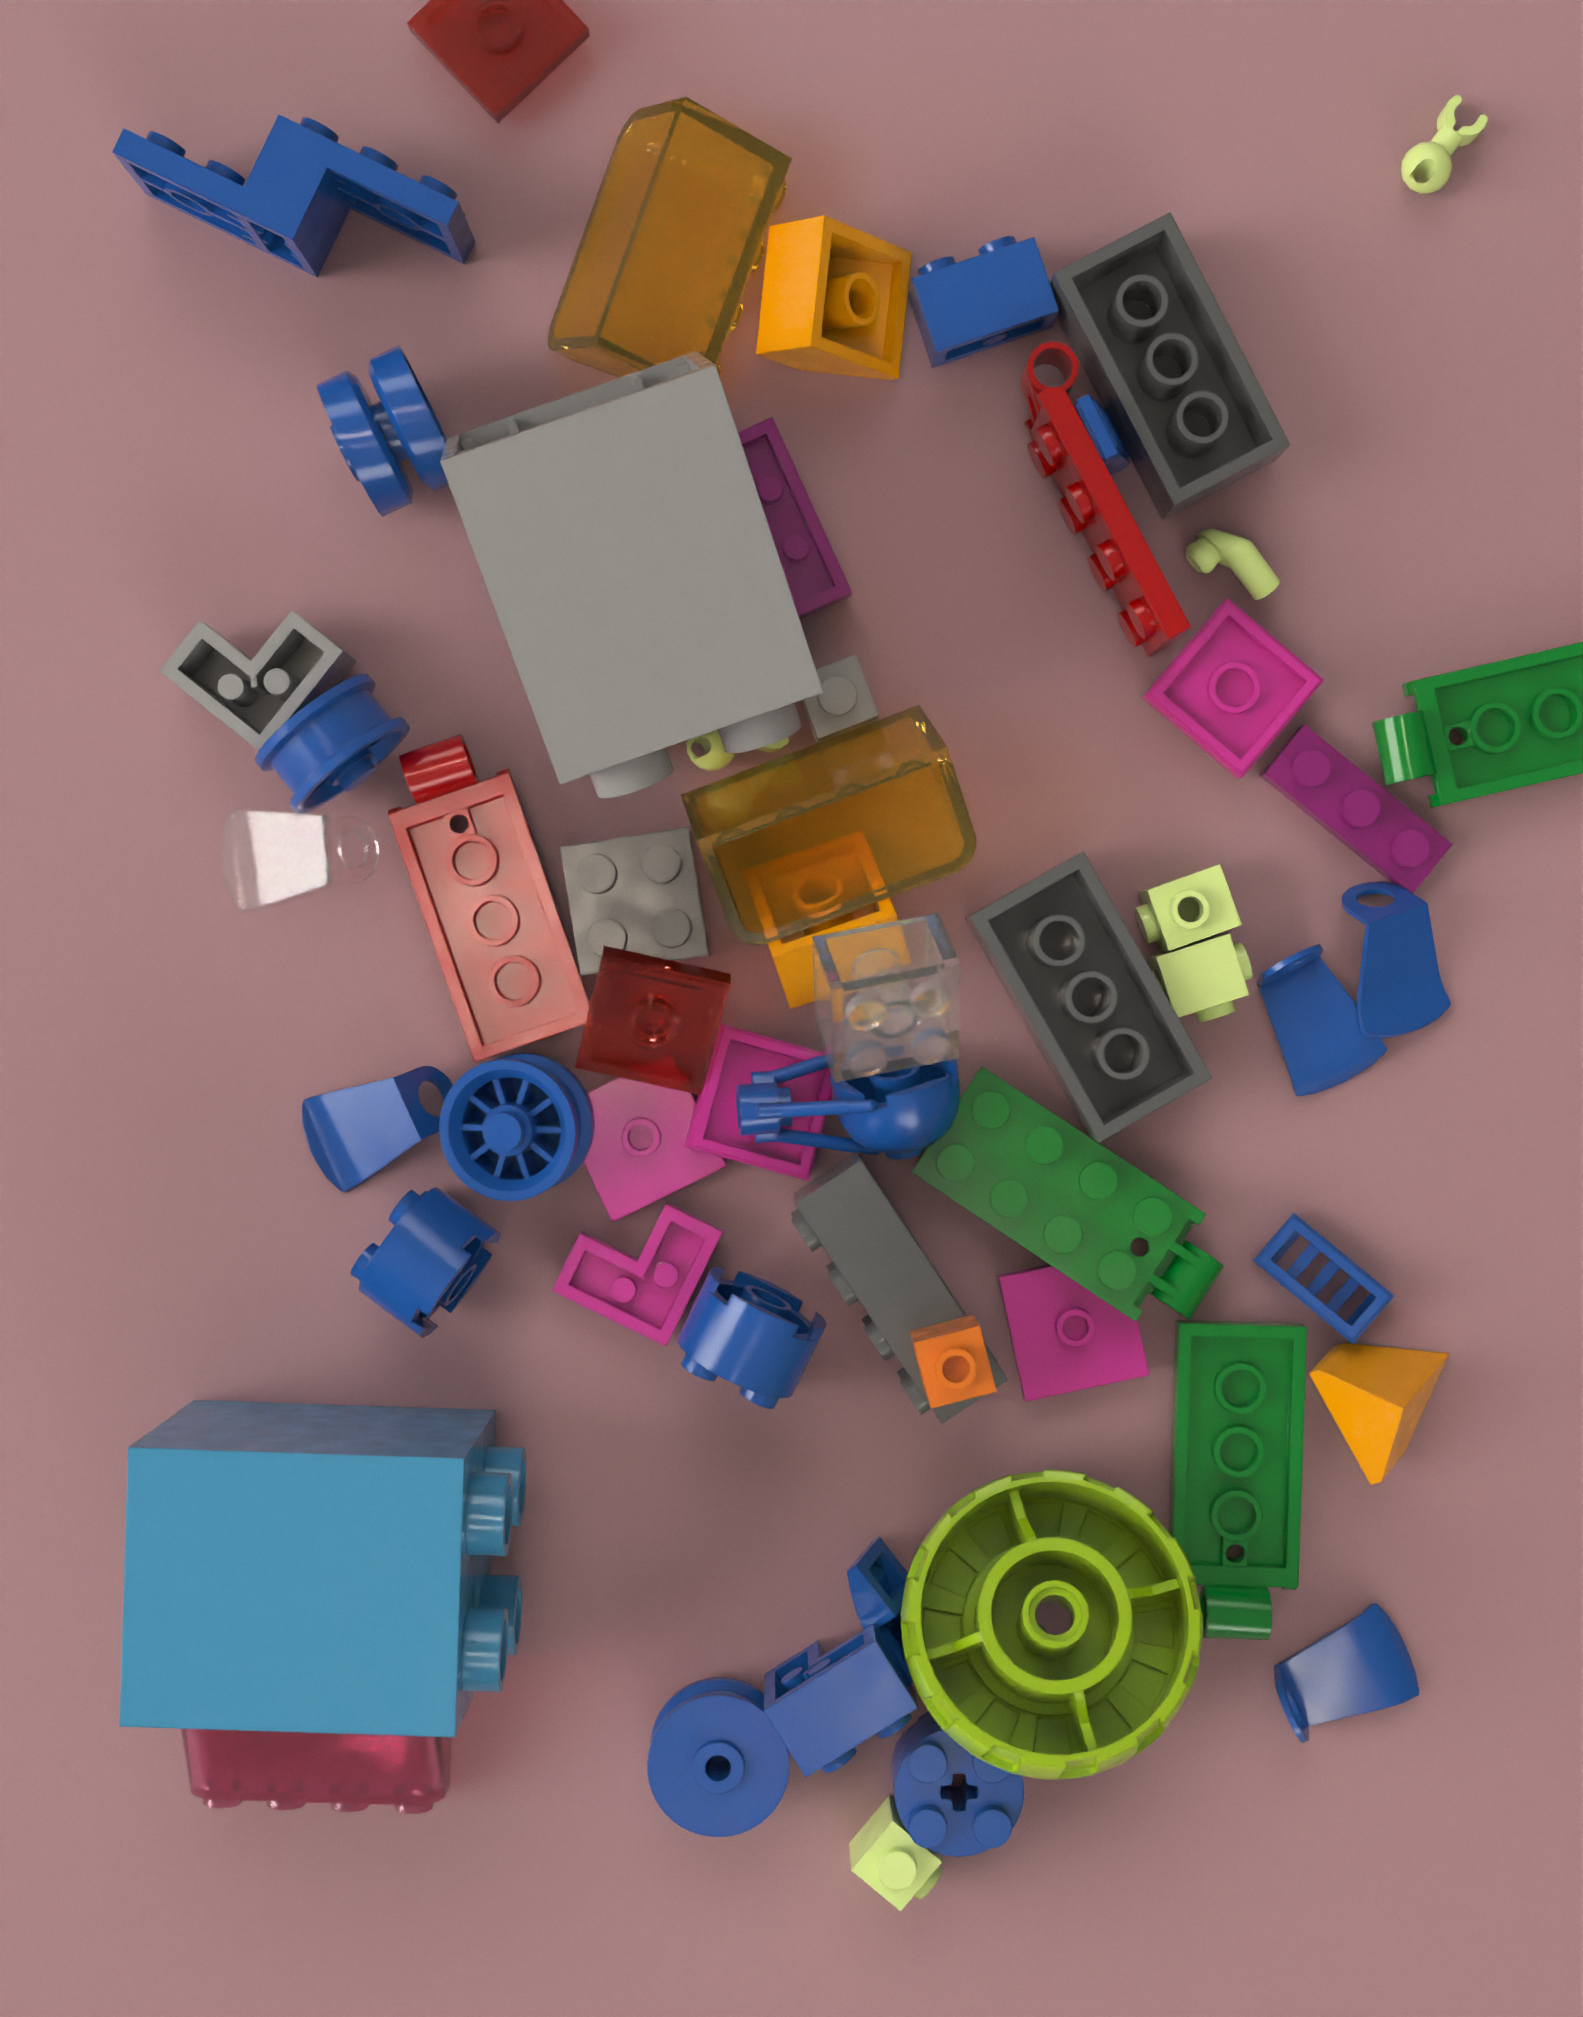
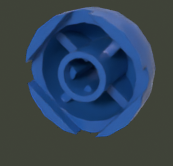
[830,1045,960,1160]

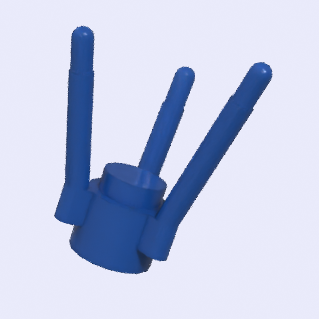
[736,1050,881,1155]

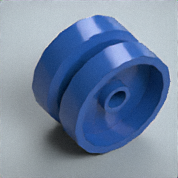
[317,345,449,517]

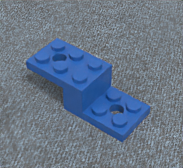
[112,114,475,277]

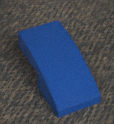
[847,1537,913,1684]

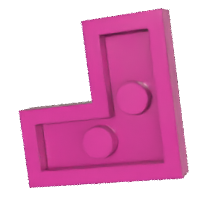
[552,1202,723,1347]

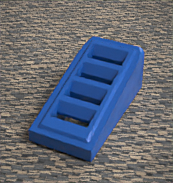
[1074,394,1130,475]
[1253,1213,1394,1344]

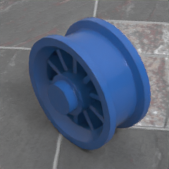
[255,674,410,814]
[439,1053,594,1201]
[647,1677,789,1837]

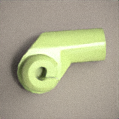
[1185,528,1280,600]

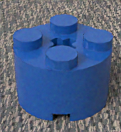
[350,1187,501,1338]
[677,1267,827,1409]
[891,1711,1024,1857]

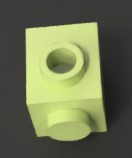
[1134,864,1242,952]
[1147,933,1253,1022]
[849,1796,942,1911]

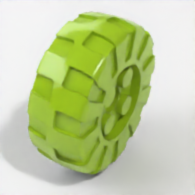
[900,1469,1203,1780]

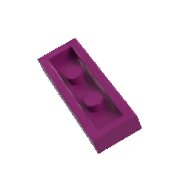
[738,417,852,619]
[1260,724,1453,893]

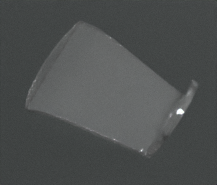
[221,810,379,912]

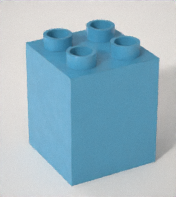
[119,1400,526,1737]

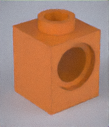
[909,1315,997,1409]

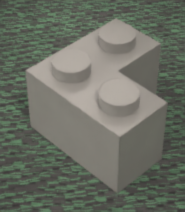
[159,610,356,751]

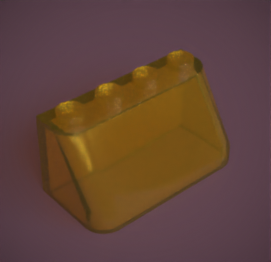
[547,97,792,378]
[681,705,977,945]

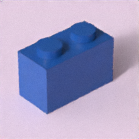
[908,236,1059,368]

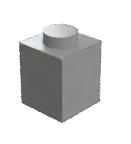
[800,654,879,746]

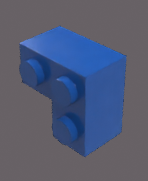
[764,1624,918,1777]

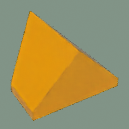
[1309,1343,1450,1485]

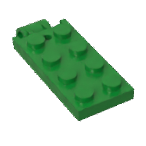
[1372,642,1583,808]
[911,1066,1224,1322]
[1169,1320,1307,1640]

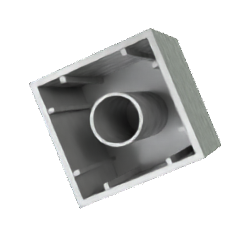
[440,351,824,798]

